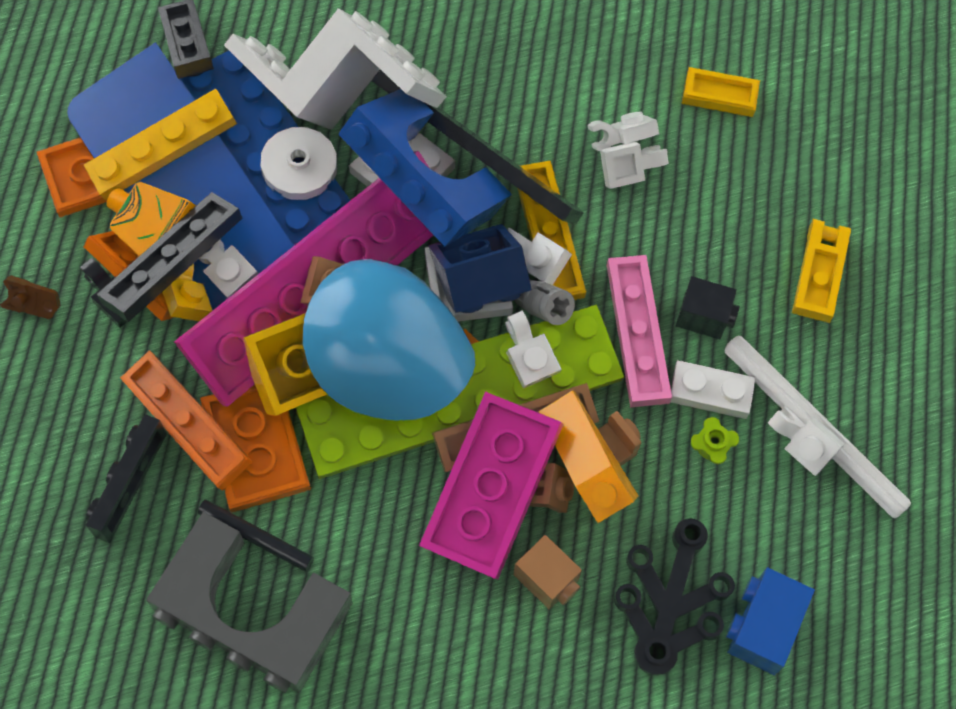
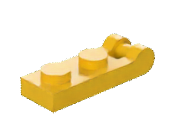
[792,218,851,323]

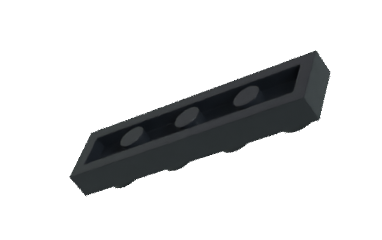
[97,192,243,322]

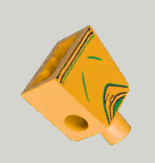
[106,182,196,256]

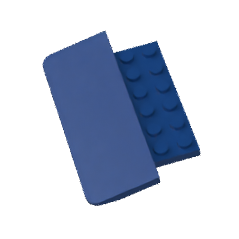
[67,42,350,310]

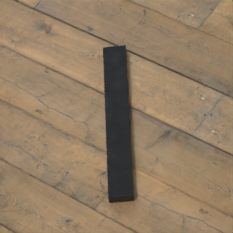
[371,69,584,224]

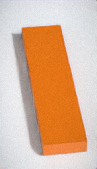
[120,350,253,491]

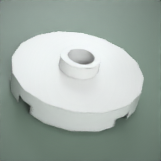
[261,127,337,200]

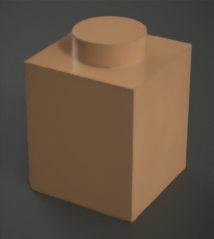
[513,535,582,610]

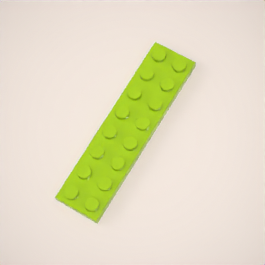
[296,304,624,479]

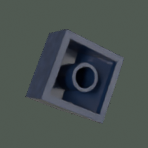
[428,224,532,313]

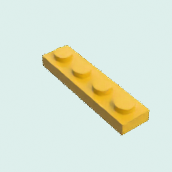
[84,89,237,200]

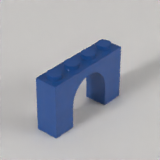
[338,89,512,247]

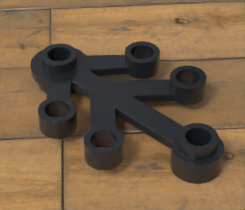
[614,518,735,676]

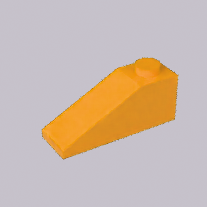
[538,390,639,523]

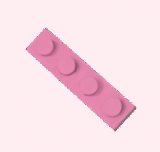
[607,255,672,408]

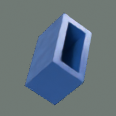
[726,567,815,676]

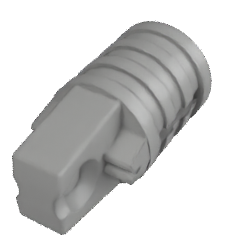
[514,279,575,325]

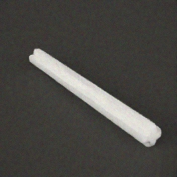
[724,335,911,518]

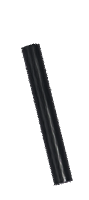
[198,499,314,572]

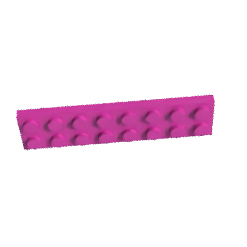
[174,151,433,407]

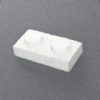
[671,360,756,419]

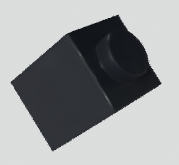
[675,276,740,340]

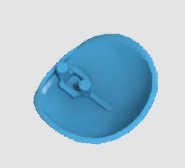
[303,259,475,420]

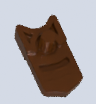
[0,275,61,319]

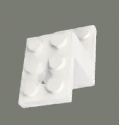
[224,8,447,130]

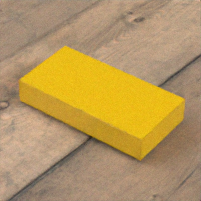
[682,67,760,117]

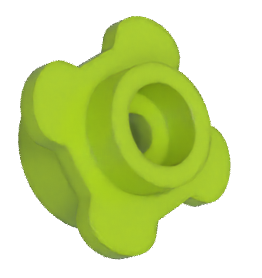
[691,417,739,464]

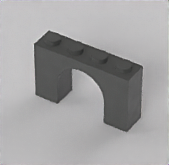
[146,512,353,693]

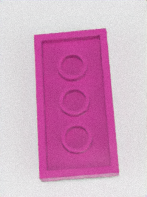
[419,392,563,580]

